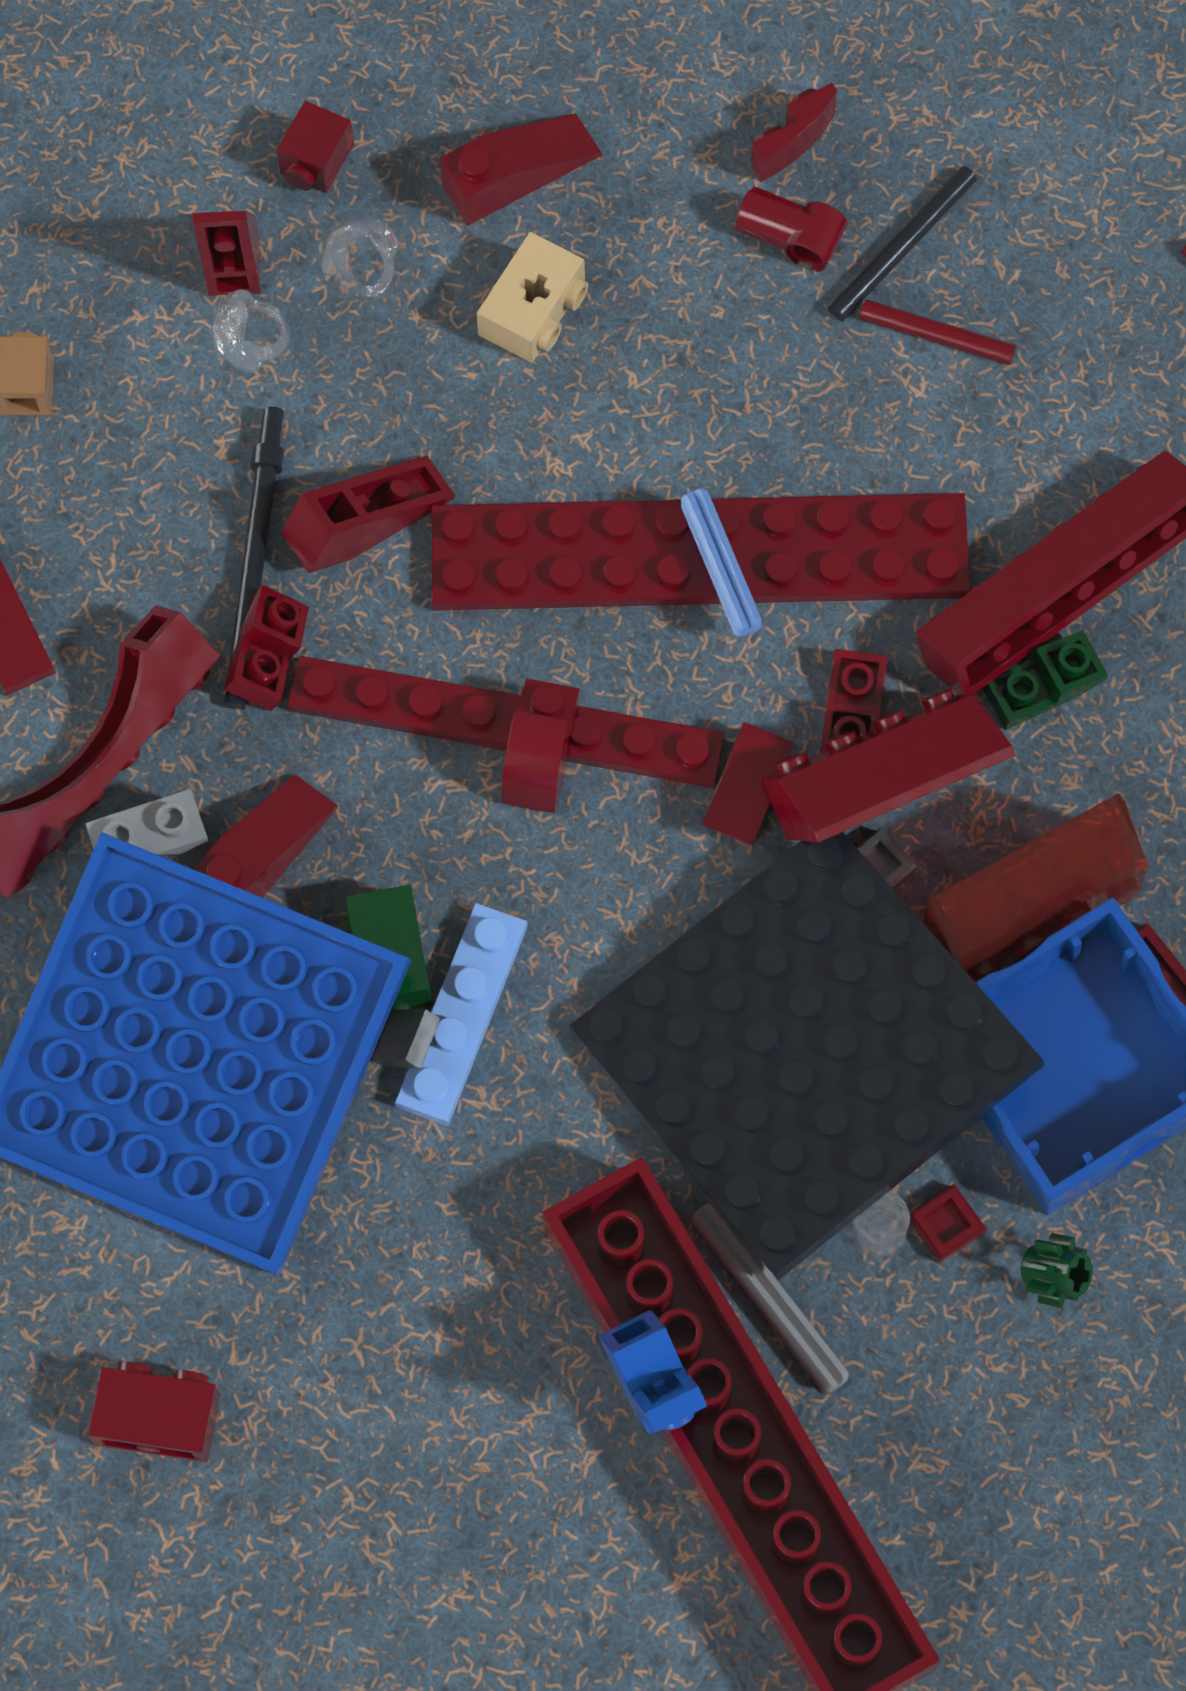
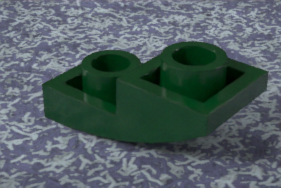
[982,630,1108,730]

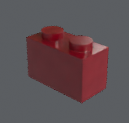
[88,1362,220,1463]

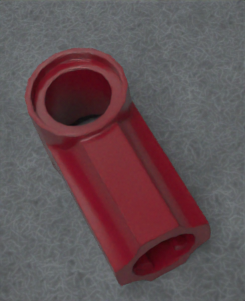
[735,186,848,272]

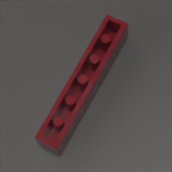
[915,450,1186,695]

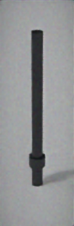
[224,406,284,709]

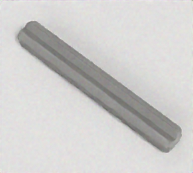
[692,1201,849,1395]

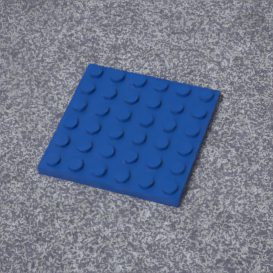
[0,832,412,1275]

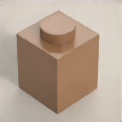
[0,332,54,415]

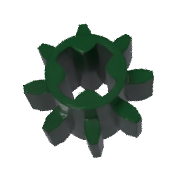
[1021,1233,1093,1308]

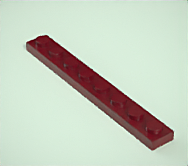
[288,655,725,788]

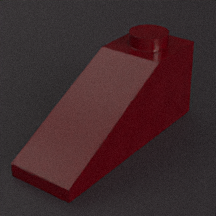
[440,113,602,226]
[192,211,261,296]
[281,455,455,573]
[194,774,338,898]

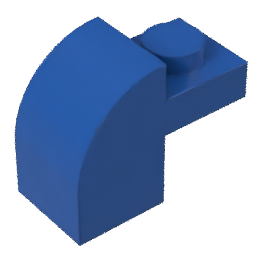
[599,1310,707,1434]

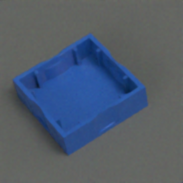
[976,897,1186,1215]

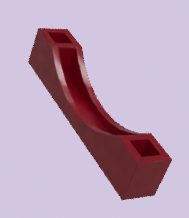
[0,605,221,899]

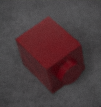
[276,101,354,193]

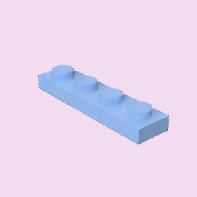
[395,903,528,1126]

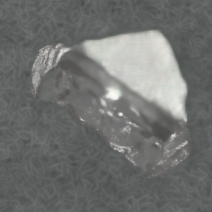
[321,217,399,298]
[212,289,291,373]

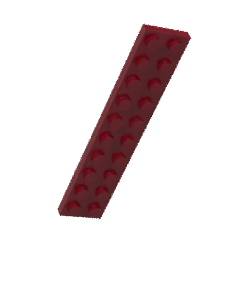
[431,493,970,611]

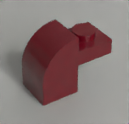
[501,678,580,813]

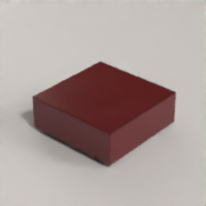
[907,1184,987,1264]

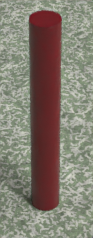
[860,299,1016,365]

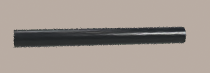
[828,166,977,322]

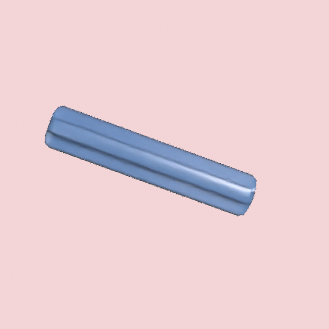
[681,488,762,637]

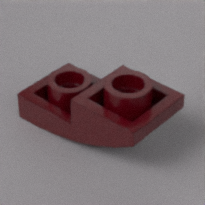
[751,83,837,182]
[224,585,309,711]
[819,649,888,754]
[702,721,794,845]

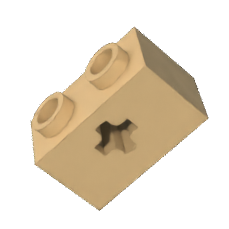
[476,232,589,363]

